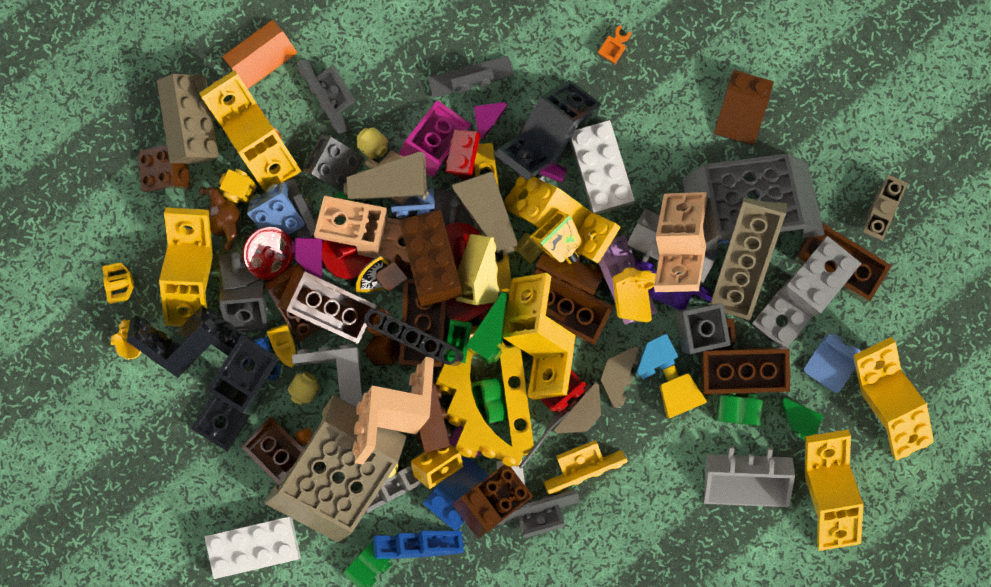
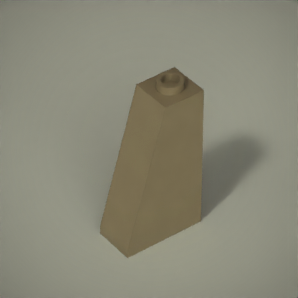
[344,152,427,200]
[452,172,518,255]

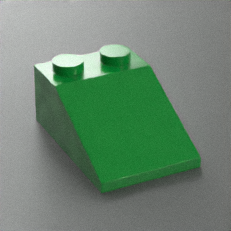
[466,292,508,365]

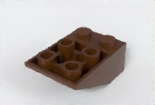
[264,263,322,342]
[416,381,452,453]
[452,464,533,539]

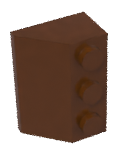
[535,251,604,296]

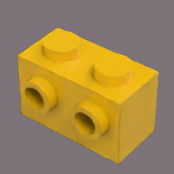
[219,169,257,205]
[411,444,463,489]

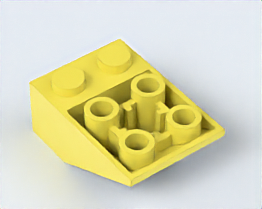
[456,234,499,305]

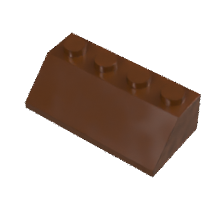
[526,269,614,347]

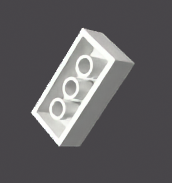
[570,120,635,214]
[205,517,301,579]

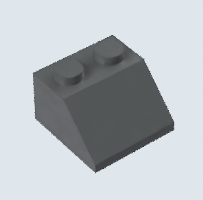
[219,281,268,333]
[675,303,731,354]

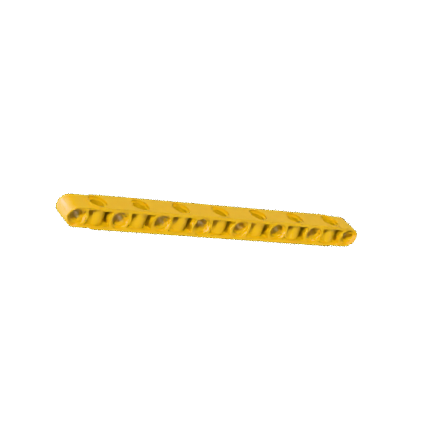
[474,143,535,456]

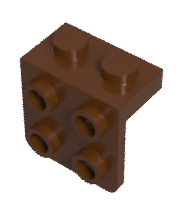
[138,145,190,192]

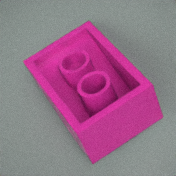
[398,100,471,178]

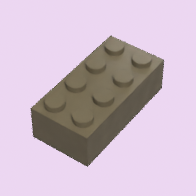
[157,74,219,164]

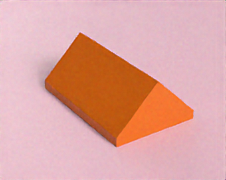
[222,20,297,89]

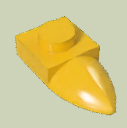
[267,323,296,367]

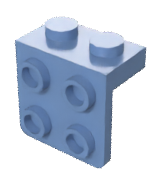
[247,181,305,235]
[803,334,861,393]

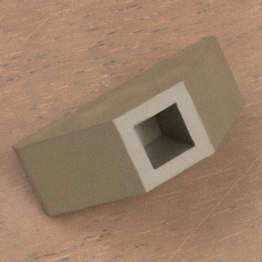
[862,175,908,241]
[600,347,641,409]
[553,382,601,434]

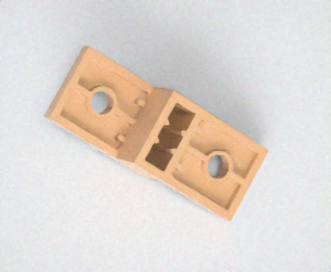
[654,192,707,292]
[314,196,410,265]

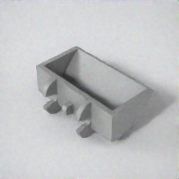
[627,208,720,282]
[704,446,795,507]

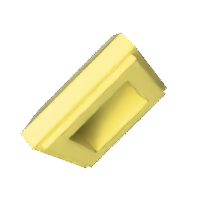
[514,233,543,264]

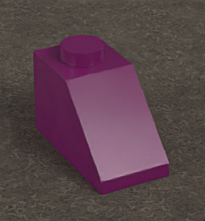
[292,237,323,279]

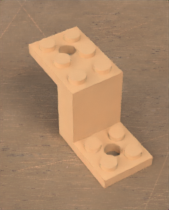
[352,357,434,465]

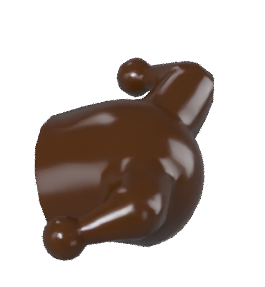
[199,187,240,251]

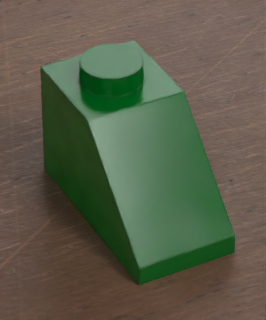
[780,398,824,441]

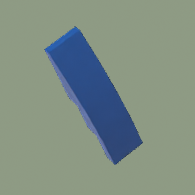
[373,531,464,559]

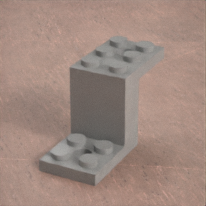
[752,236,861,348]
[292,344,364,408]

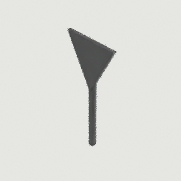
[519,410,570,468]

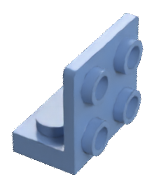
[391,188,435,220]

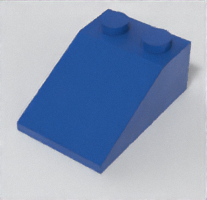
[423,456,489,531]

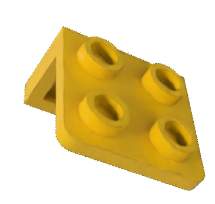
[612,267,656,323]

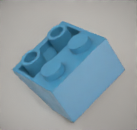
[634,334,678,379]

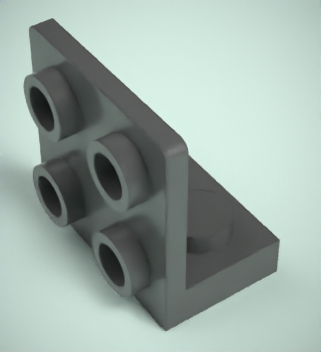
[302,135,364,192]

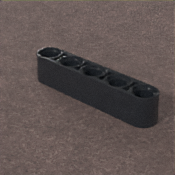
[364,309,464,366]

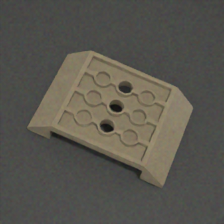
[264,395,406,542]

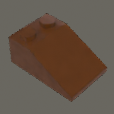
[714,70,774,146]
[241,416,319,486]

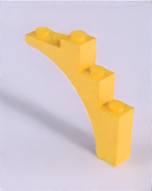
[436,350,524,467]

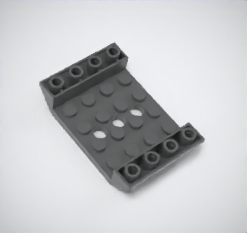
[682,154,824,251]

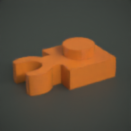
[597,25,631,65]

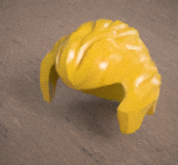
[111,320,141,360]

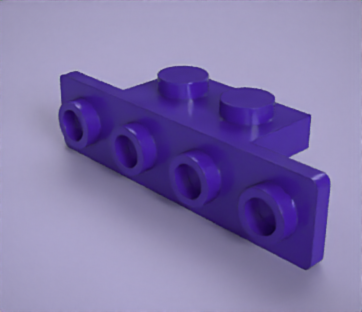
[635,259,713,310]

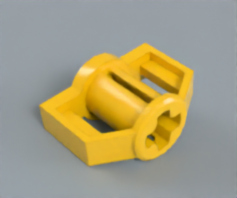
[102,262,134,304]

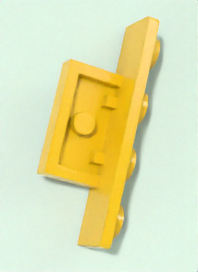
[543,440,628,494]

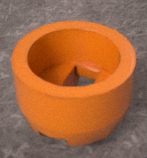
[294,427,312,445]

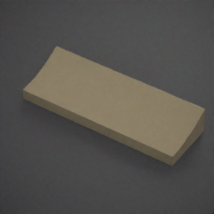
[710,197,788,320]

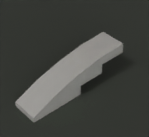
[365,465,423,514]

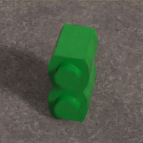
[471,378,508,424]
[716,393,763,426]
[343,541,392,587]

